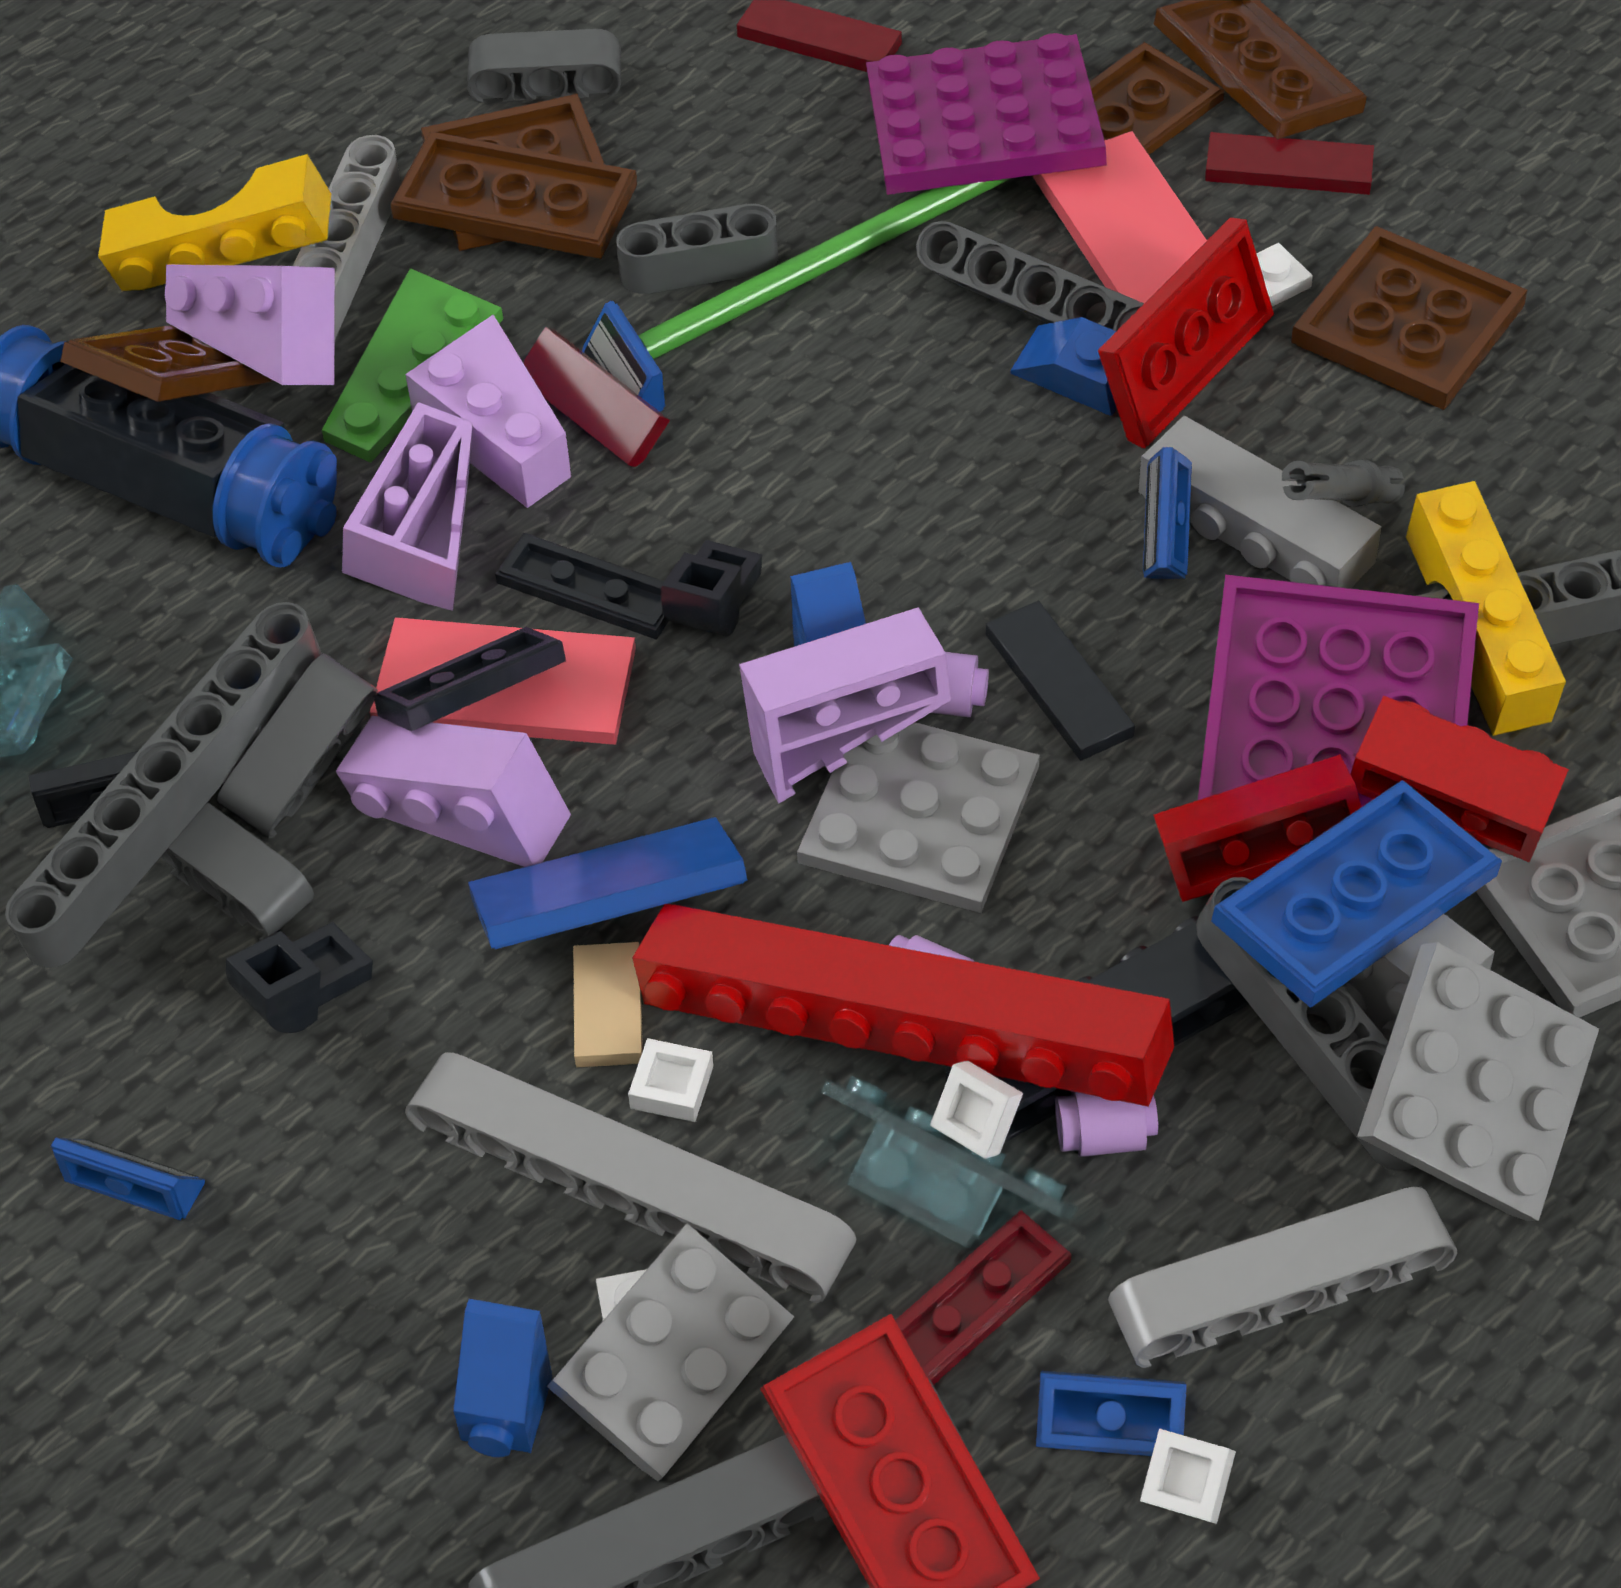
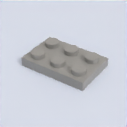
[547,1223,794,1481]

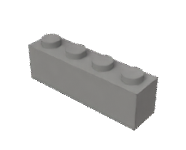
[1139,416,1382,589]

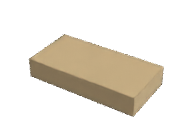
[573,942,643,1067]

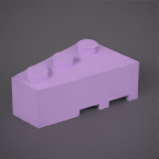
[165,265,335,385]
[405,315,571,508]
[342,402,473,611]
[739,607,951,804]
[336,716,571,867]

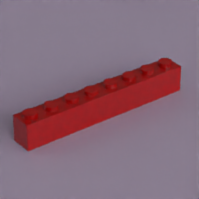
[632,904,1175,1107]

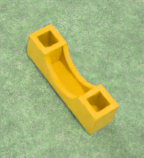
[98,154,331,291]
[1406,481,1566,736]

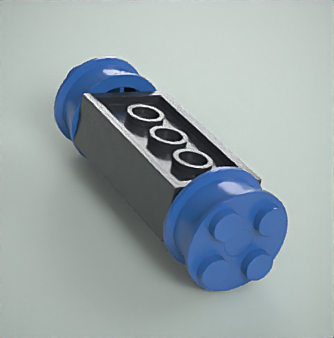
[0,325,337,567]

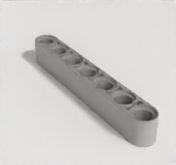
[405,1052,857,1303]

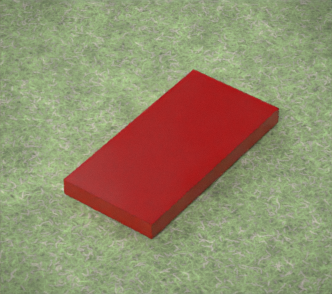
[1098,218,1274,448]
[760,1314,1040,1588]

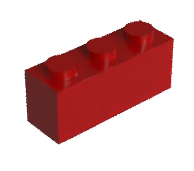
[1350,695,1569,863]
[1153,754,1362,902]

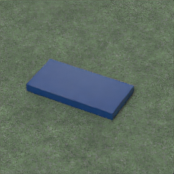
[1211,780,1502,1008]
[468,817,747,949]

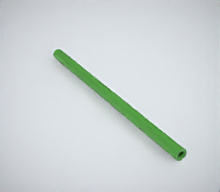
[638,178,1012,359]

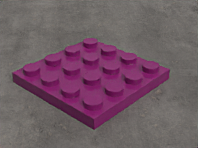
[866,33,1107,195]
[1198,575,1479,807]

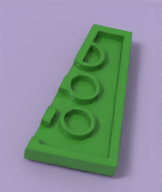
[322,268,503,463]

